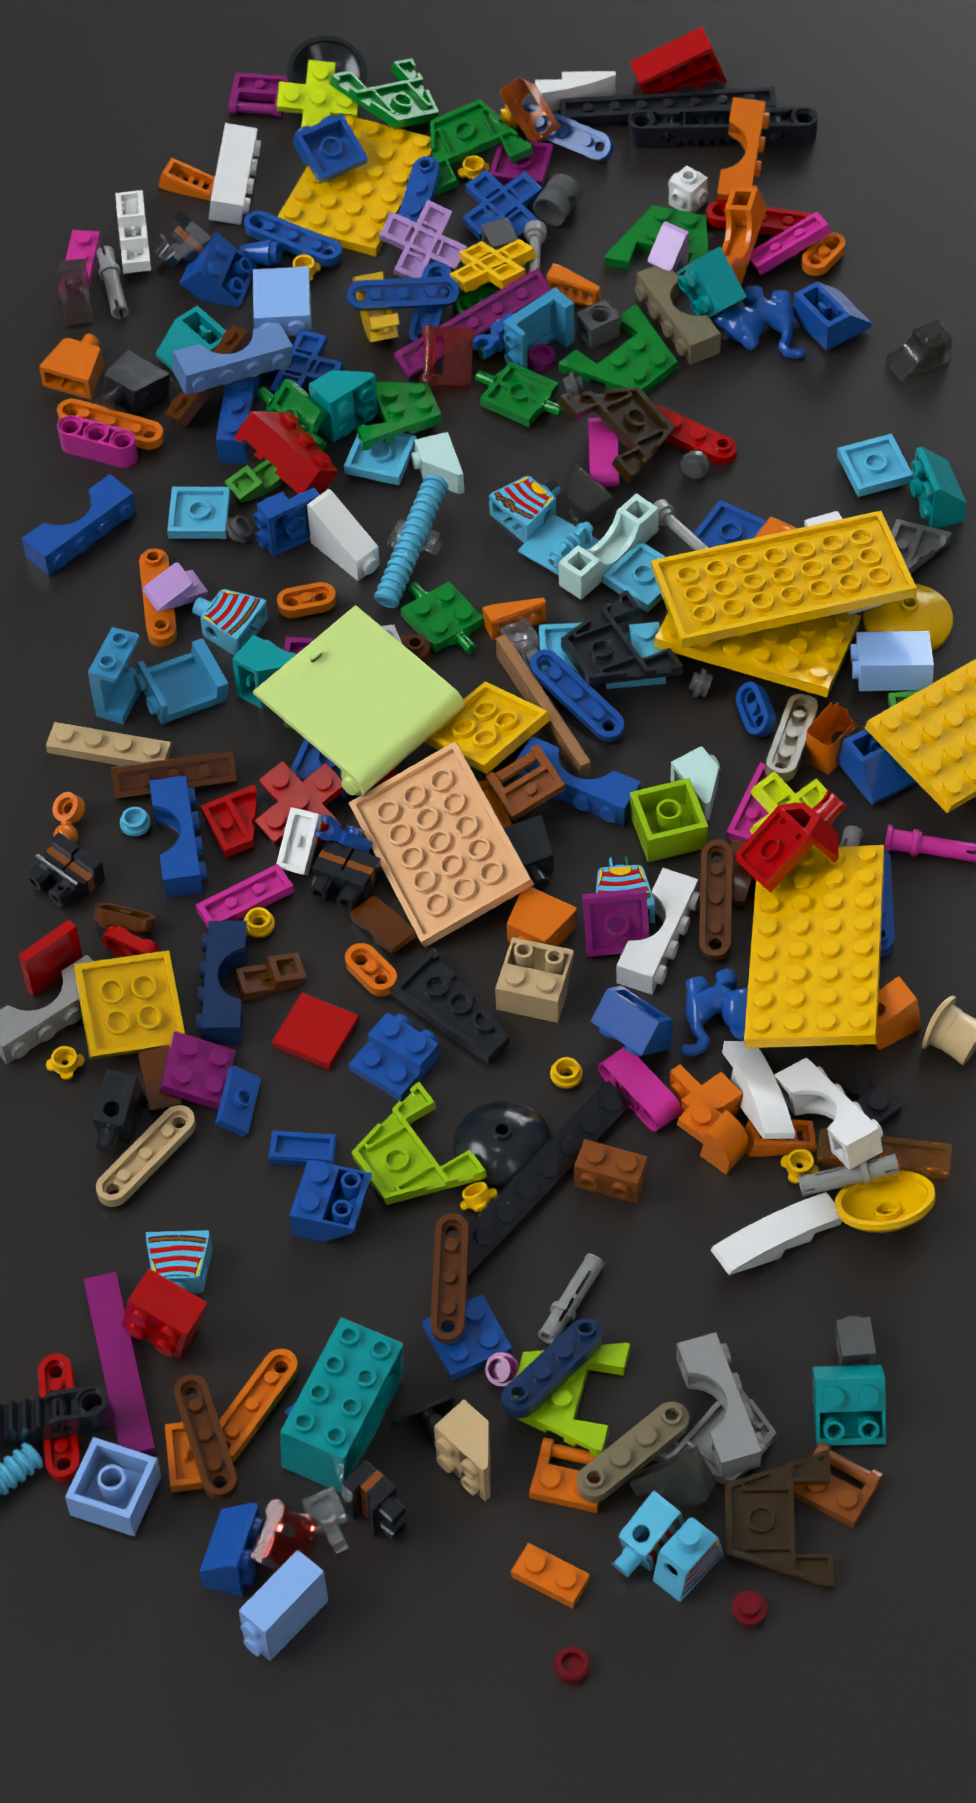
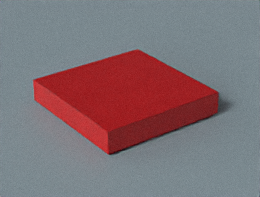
[19,920,83,997]
[272,993,359,1070]

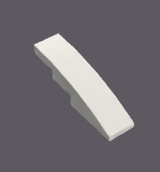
[515,71,616,111]
[115,190,151,273]
[722,1041,795,1139]
[711,1192,842,1275]

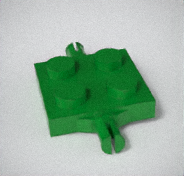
[475,362,564,427]
[257,379,328,451]
[401,581,484,654]

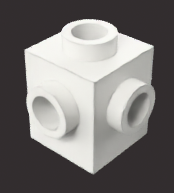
[668,165,708,213]

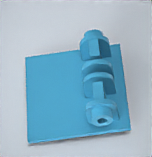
[518,514,600,575]

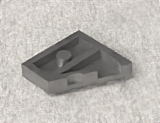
[891,519,951,574]

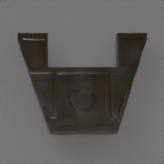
[557,387,675,483]
[725,1450,834,1589]

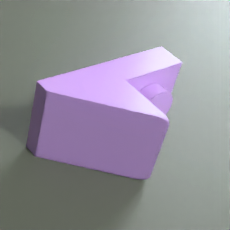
[648,221,689,275]
[142,562,208,612]

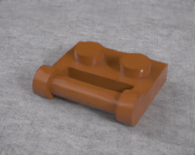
[485,744,566,821]
[794,1442,884,1529]

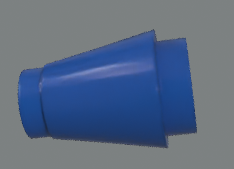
[240,239,283,267]

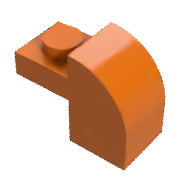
[669,1064,742,1116]
[677,1097,749,1175]

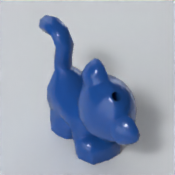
[714,286,806,359]
[680,968,748,1057]

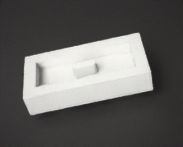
[276,807,322,875]

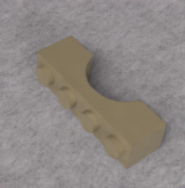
[635,266,721,365]

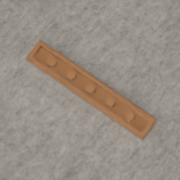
[496,634,591,779]

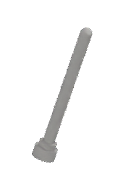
[524,220,547,273]
[653,499,709,551]

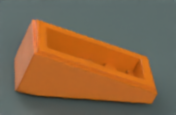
[158,157,215,201]
[546,263,600,307]
[482,598,547,641]
[744,1120,817,1157]

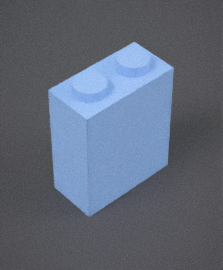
[253,266,312,336]
[850,631,934,691]
[239,1550,328,1661]

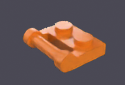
[529,1437,600,1514]

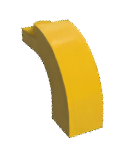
[353,271,399,342]

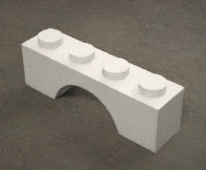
[616,868,700,995]
[774,1057,883,1170]

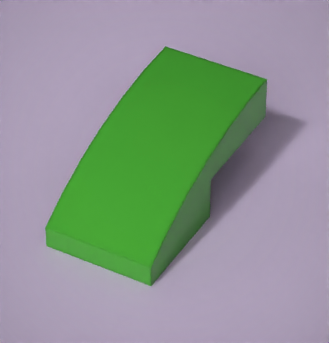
[224,459,285,503]

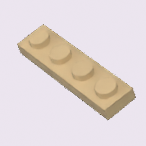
[46,722,172,766]

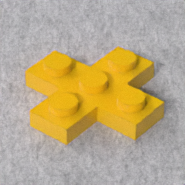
[450,239,536,293]

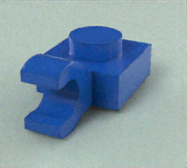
[473,312,513,358]
[315,815,373,853]

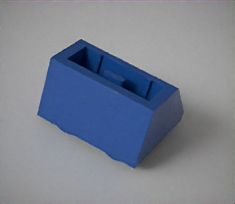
[179,232,257,307]
[793,282,872,351]
[836,729,917,805]
[590,986,673,1056]
[289,1159,372,1242]
[199,1502,267,1597]

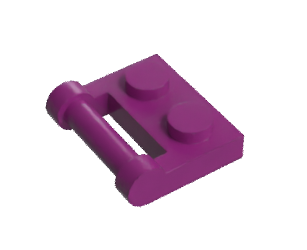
[228,73,288,118]

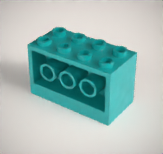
[280,1317,404,1493]

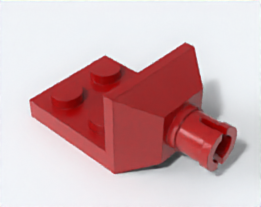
[733,790,848,893]

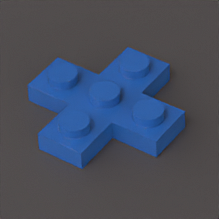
[462,170,543,240]
[266,330,344,395]

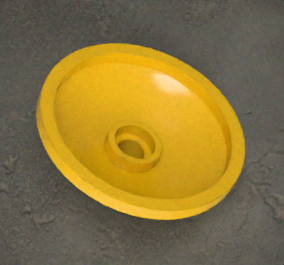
[863,584,953,651]
[835,1170,936,1233]

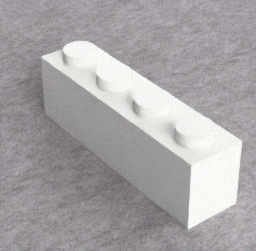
[209,123,261,225]

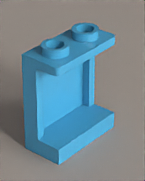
[503,288,574,369]
[88,627,141,724]
[134,638,229,724]

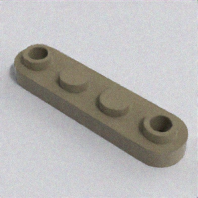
[765,694,818,782]
[577,1402,689,1502]

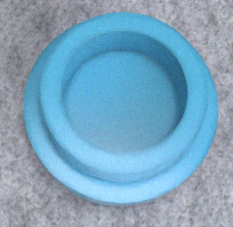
[120,807,151,836]

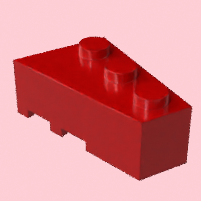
[630,27,727,94]
[234,411,338,495]

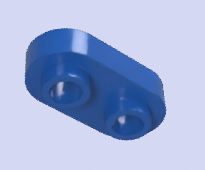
[736,682,776,738]

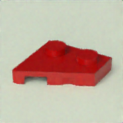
[200,784,257,858]

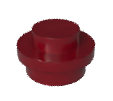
[732,1591,767,1626]

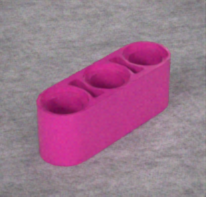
[57,415,138,468]
[588,418,619,488]
[598,1047,683,1132]

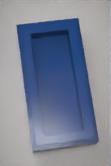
[268,1130,338,1167]

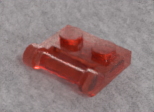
[420,325,473,387]
[250,1499,317,1571]

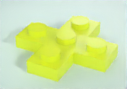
[277,60,358,128]
[749,772,828,848]

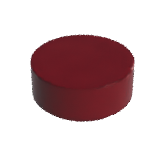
[554,1646,590,1685]

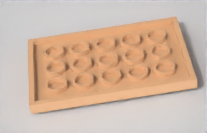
[349,741,534,947]

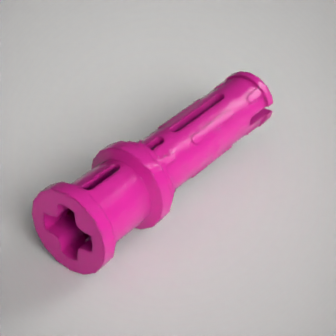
[884,824,976,863]

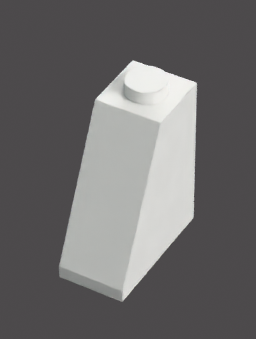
[307,489,380,581]

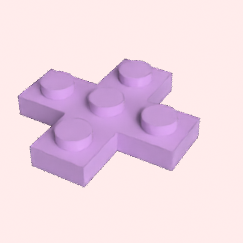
[379,200,467,278]

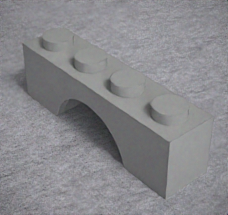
[0,955,93,1064]
[676,1332,765,1478]

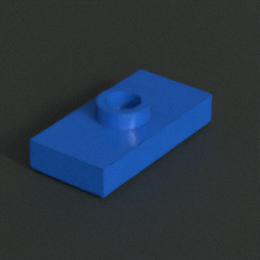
[215,1065,261,1137]

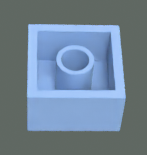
[65,1437,162,1536]

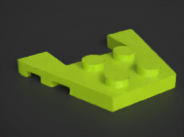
[351,1082,487,1205]
[514,1343,630,1457]

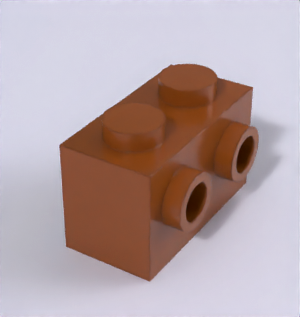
[574,1139,648,1204]

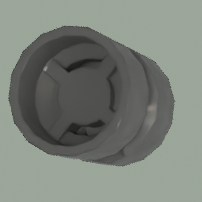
[533,174,582,226]

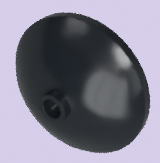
[287,35,367,86]
[454,1101,552,1189]

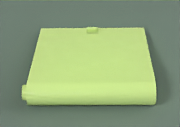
[253,605,464,797]

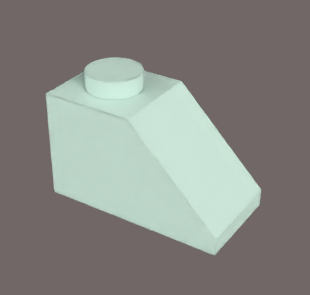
[411,432,464,494]
[671,746,720,821]

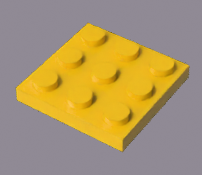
[425,681,550,774]
[73,950,185,1060]

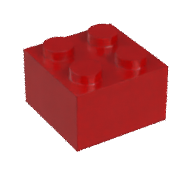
[121,1268,207,1360]

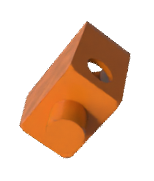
[39,334,104,400]
[507,887,577,947]
[854,976,922,1050]

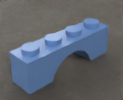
[172,322,293,395]

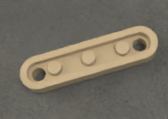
[96,1105,196,1207]

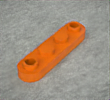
[57,398,164,450]
[139,549,177,647]
[219,1349,298,1462]

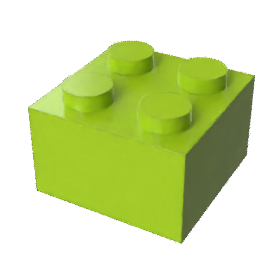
[630,778,708,862]

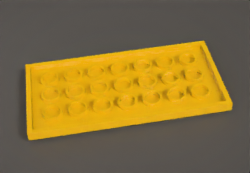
[651,511,917,648]
[744,845,885,1048]

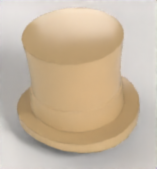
[921,996,976,1066]

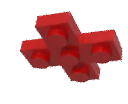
[255,761,344,848]

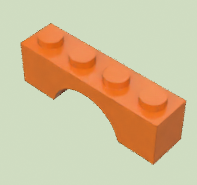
[717,97,770,201]
[722,186,767,285]

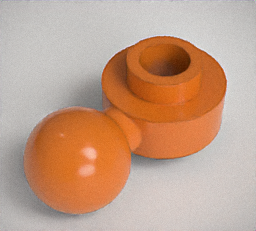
[52,792,85,844]

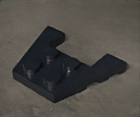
[561,590,683,686]

